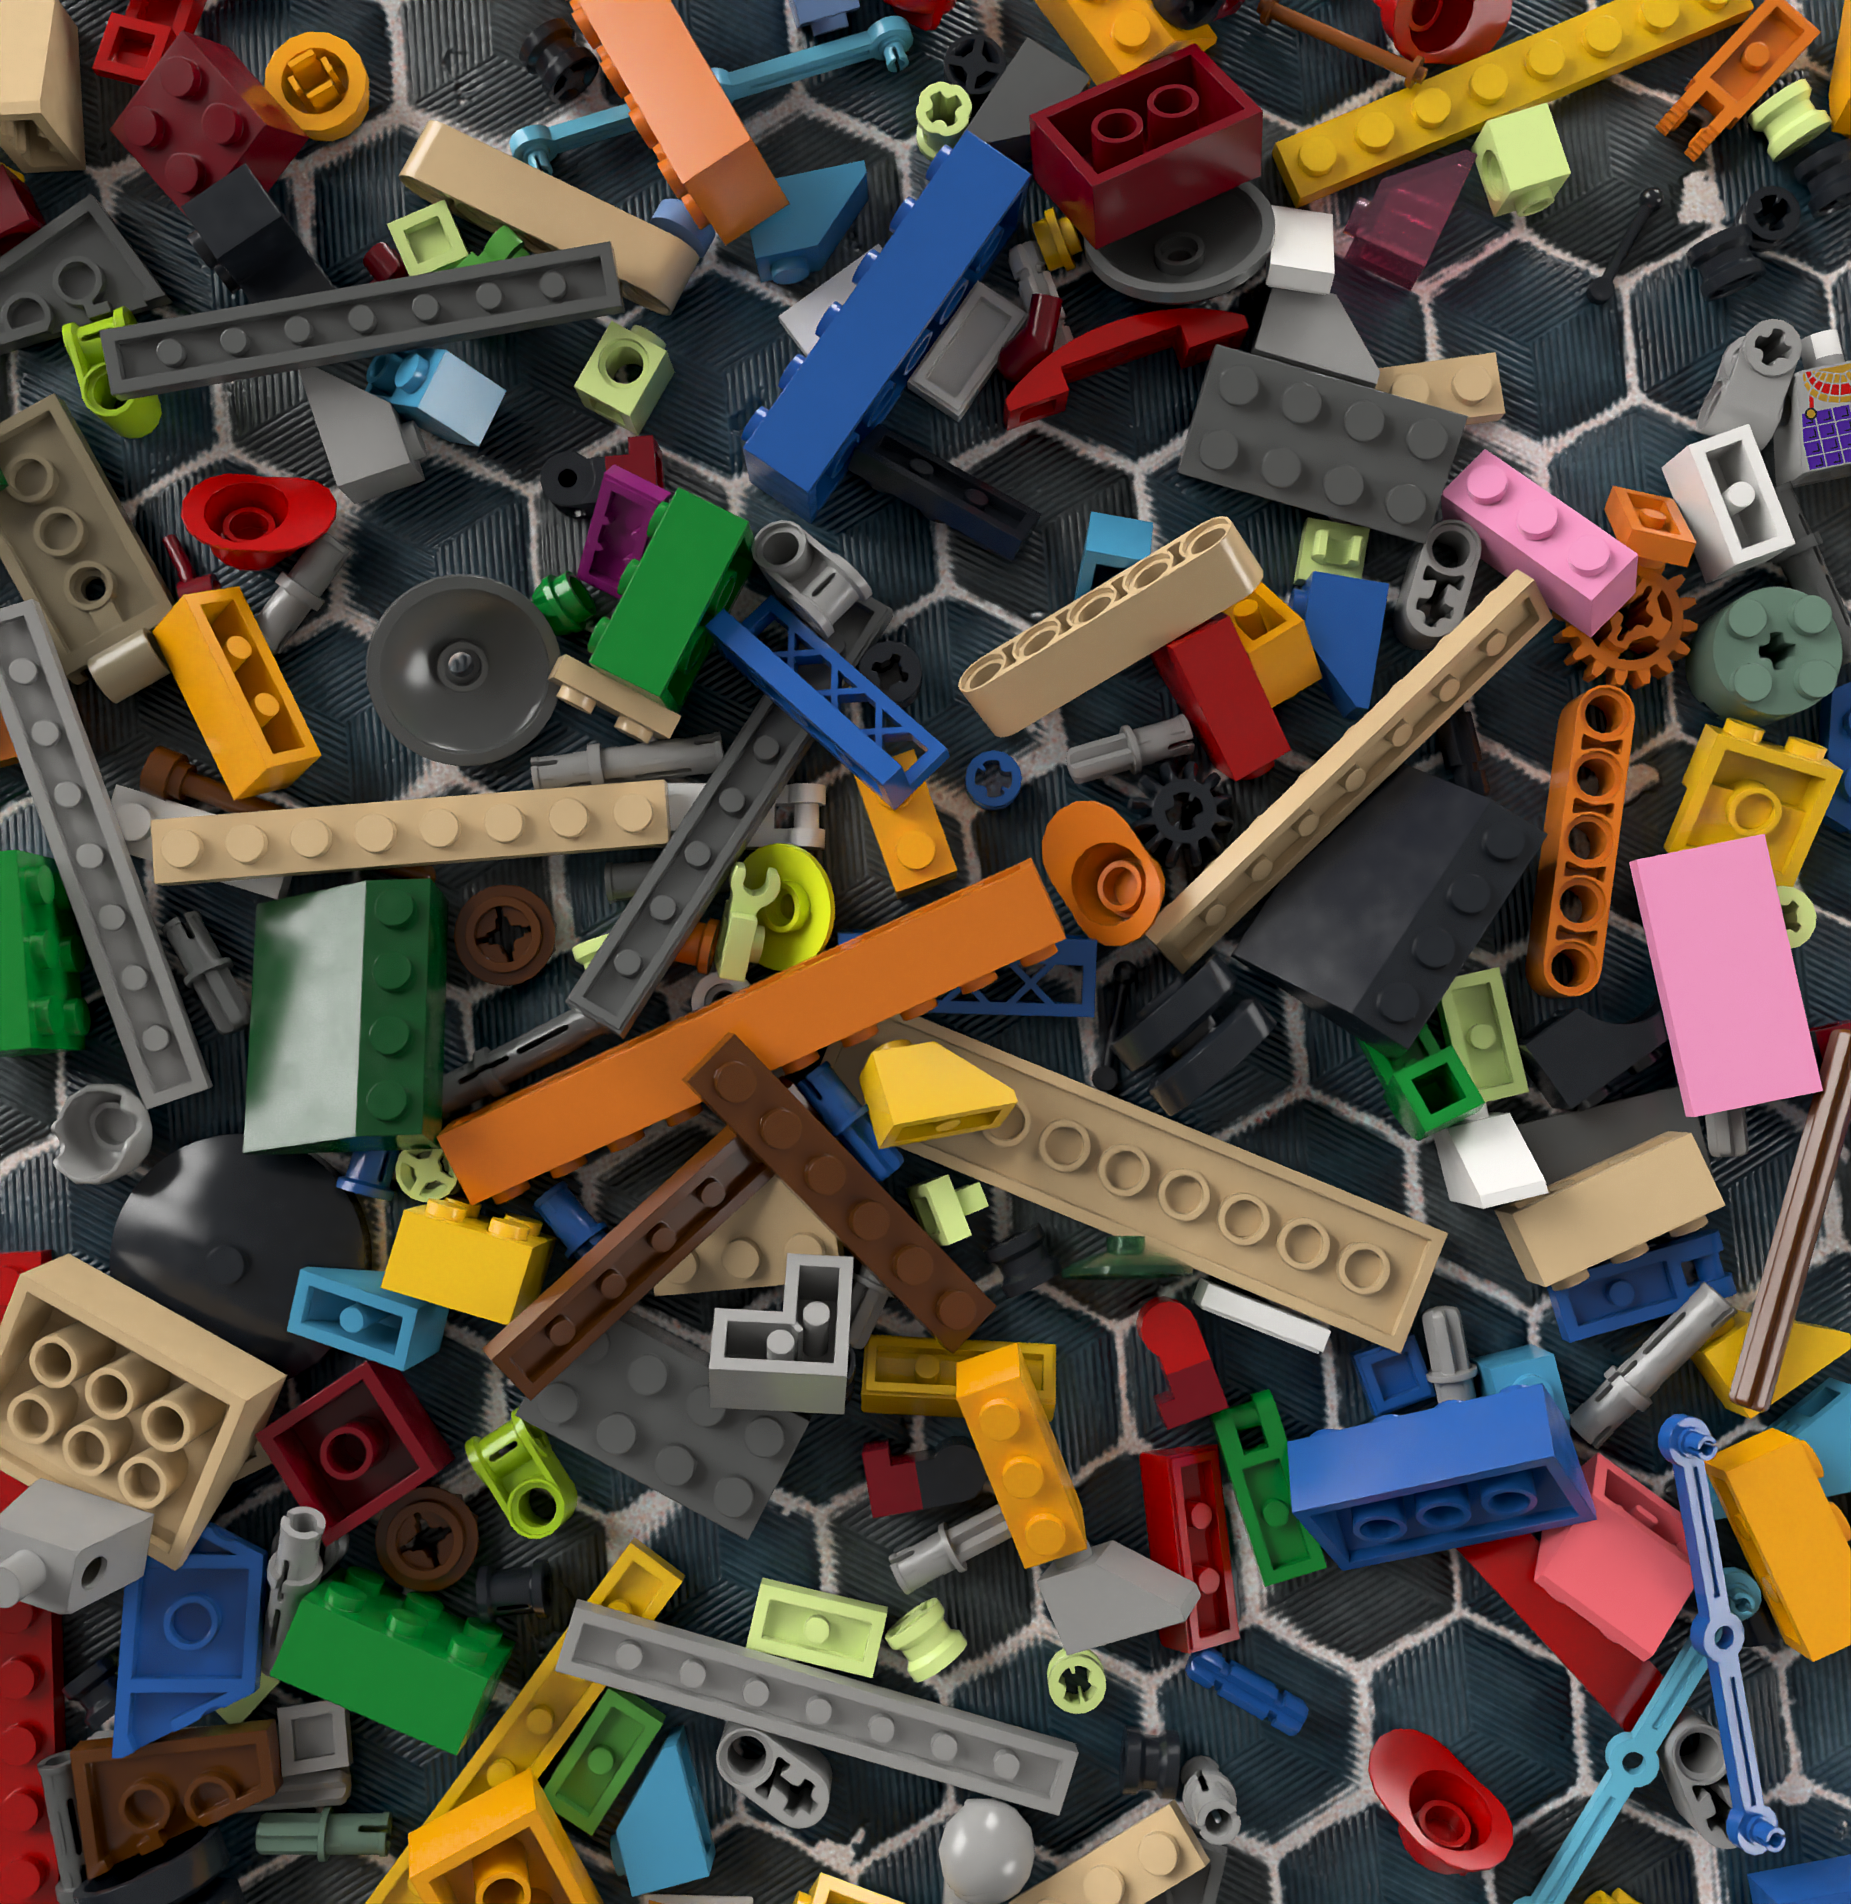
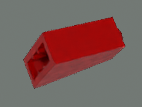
[1149,612,1291,782]

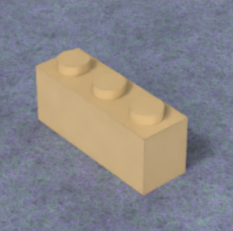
[1494,1131,1726,1291]

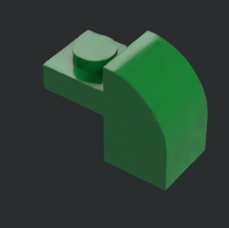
[1354,1023,1485,1141]

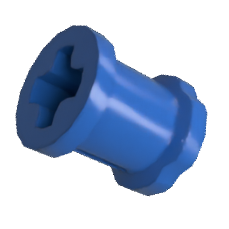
[336,1150,400,1201]

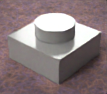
[277,1699,354,1777]

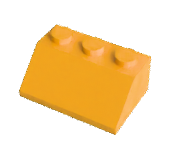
[1034,0,1217,86]

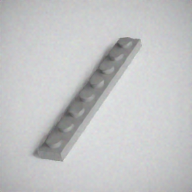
[0,599,213,1110]
[555,1599,1079,1816]

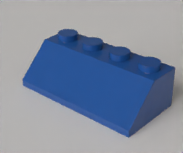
[1287,1383,1597,1571]

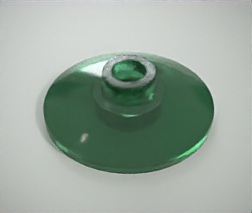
[1061,1236,1193,1280]

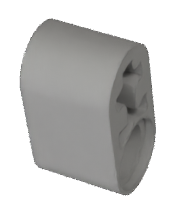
[1392,519,1482,650]
[1656,1706,1737,1849]
[716,1721,832,1829]

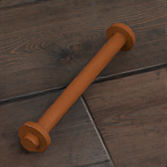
[1257,0,1428,89]

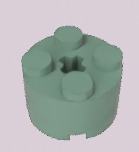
[1685,587,1843,727]

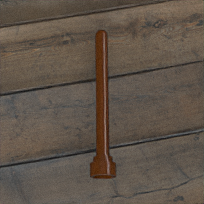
[139,745,437,883]

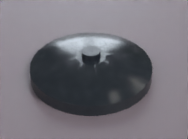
[110,1133,372,1381]

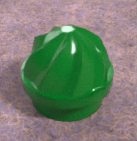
[532,571,596,636]

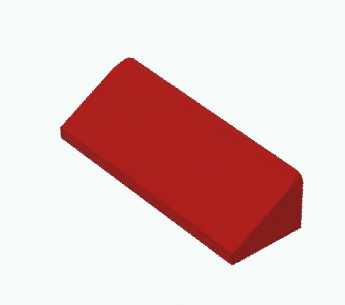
[1139,1444,1240,1654]

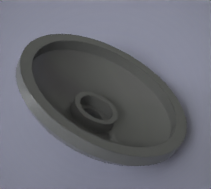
[1084,182,1275,305]
[366,574,561,766]

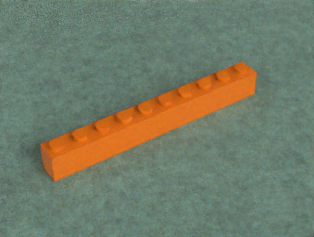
[436,858,1066,1206]

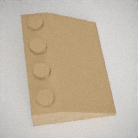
[0,1253,287,1571]

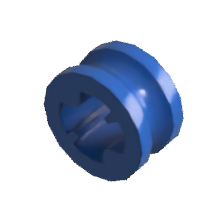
[964,750,1022,811]

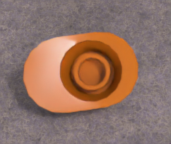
[1042,801,1165,946]

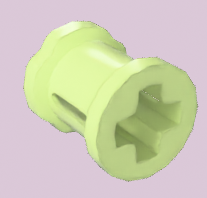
[916,81,972,161]

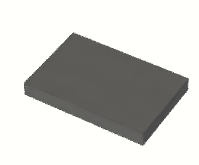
[1516,1084,1722,1210]

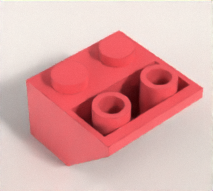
[1534,1452,1694,1662]

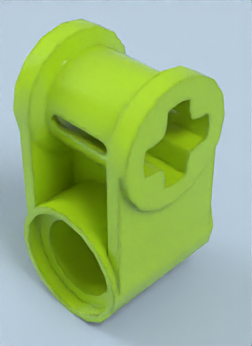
[62,306,162,439]
[465,1406,578,1539]

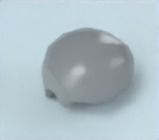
[51,1084,153,1185]
[938,1797,1036,1904]

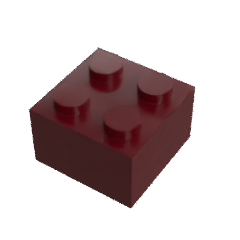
[110,30,309,218]
[255,1360,456,1547]

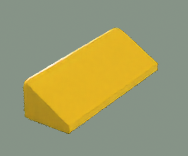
[861,1334,1056,1422]

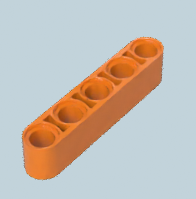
[1525,685,1635,999]

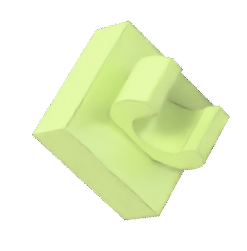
[1294,517,1370,586]
[906,1174,989,1246]

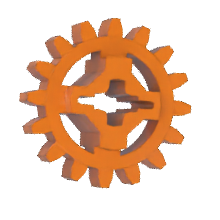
[1552,563,1698,690]

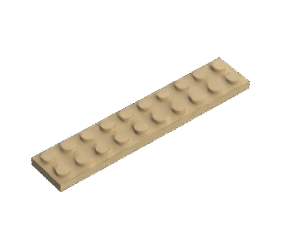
[807,1014,1448,1354]

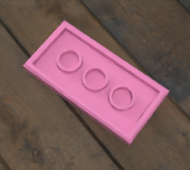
[1629,834,1823,1117]

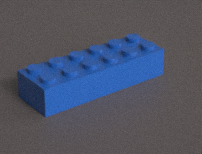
[741,130,1031,524]

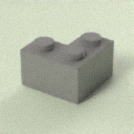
[709,1253,854,1414]

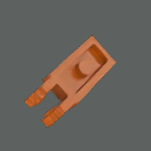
[1655,0,1821,162]

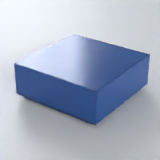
[1349,1332,1436,1417]

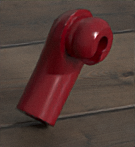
[997,293,1063,383]

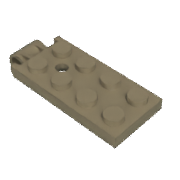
[0,393,176,704]

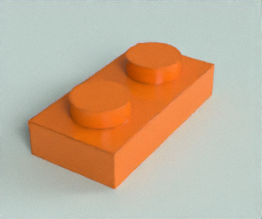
[1604,486,1696,569]

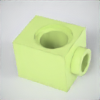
[1471,103,1571,217]
[574,321,674,435]

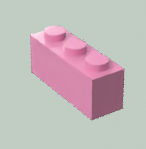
[1441,449,1638,638]

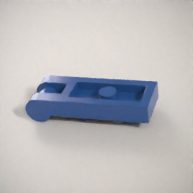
[1547,1229,1737,1343]

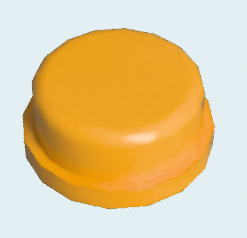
[264,32,370,141]

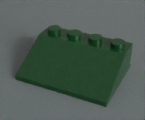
[243,878,449,1155]

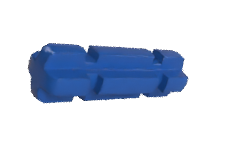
[1185,1648,1309,1736]

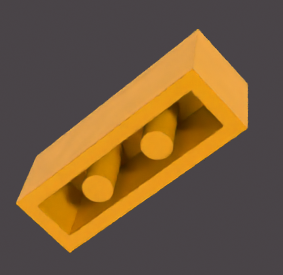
[152,586,322,801]
[956,1342,1087,1569]
[1704,1428,1851,1662]

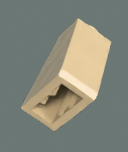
[0,0,86,173]

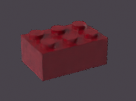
[1029,43,1263,250]

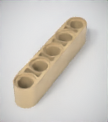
[399,120,700,316]
[958,516,1263,737]

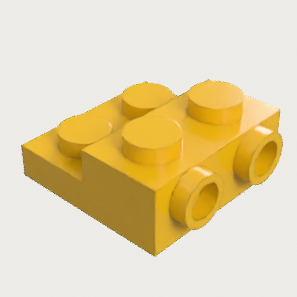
[1663,718,1843,887]

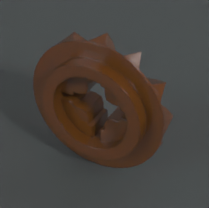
[454,884,557,986]
[375,1484,481,1592]

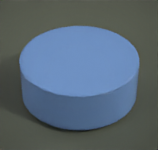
[650,199,715,258]

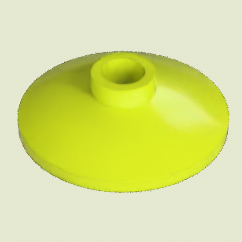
[743,843,835,971]

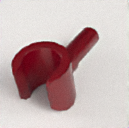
[363,242,409,283]
[162,534,222,598]

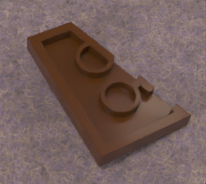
[69,1719,284,1880]

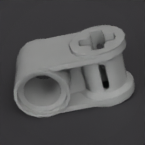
[1696,319,1802,452]
[751,520,873,639]

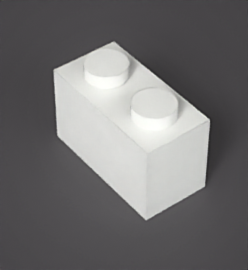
[1662,424,1796,584]

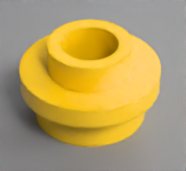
[1032,207,1083,272]

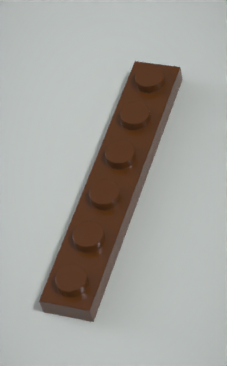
[682,1032,997,1354]
[482,1076,826,1401]

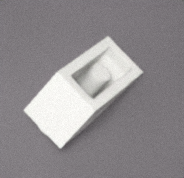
[1433,1103,1548,1209]

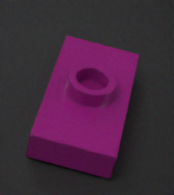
[577,464,671,600]

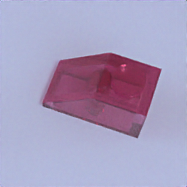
[1343,150,1477,291]

